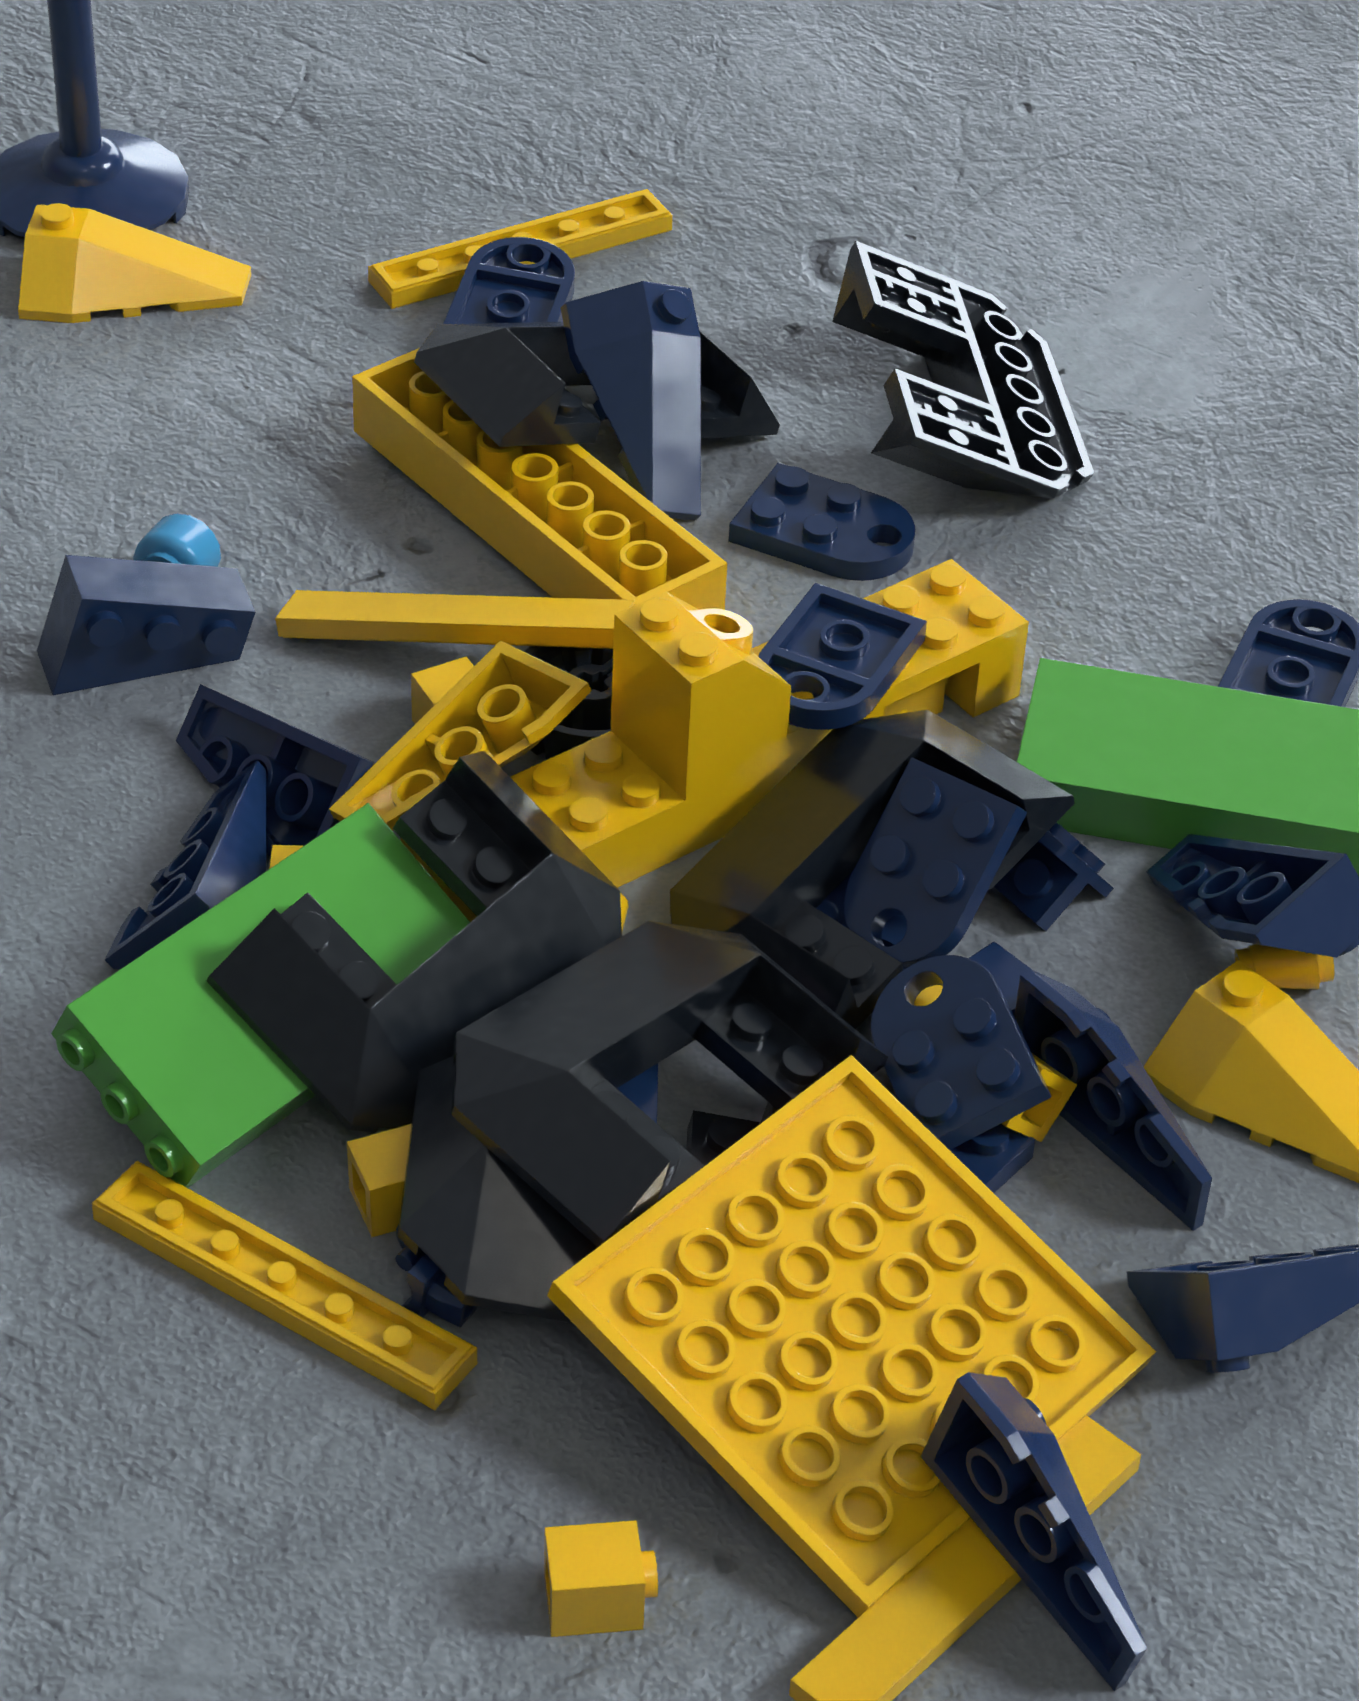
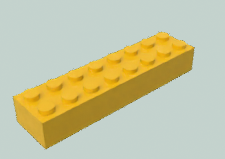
[352,348,727,610]

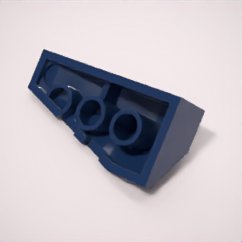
[560,281,701,521]
[176,684,375,857]
[105,760,266,970]
[1146,834,1359,958]
[1014,969,1212,1231]
[1127,1244,1359,1373]
[920,1372,1147,1691]

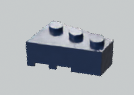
[37,555,256,695]

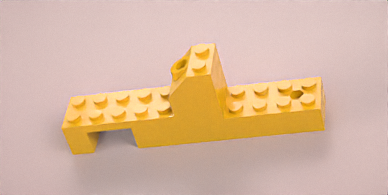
[400,559,1029,922]

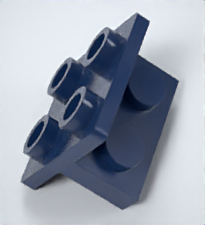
[994,822,1114,931]

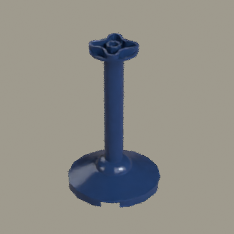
[0,0,190,237]

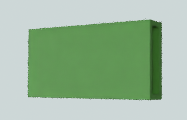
[1017,658,1359,876]
[51,803,470,1188]

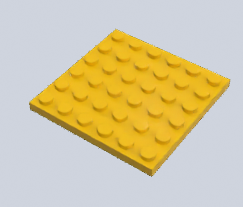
[547,1055,1156,1617]

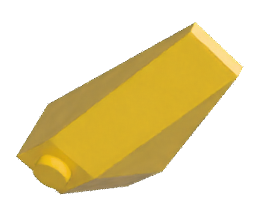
[18,203,251,323]
[329,640,592,831]
[1143,960,1359,1183]

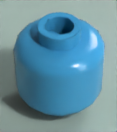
[133,513,221,567]

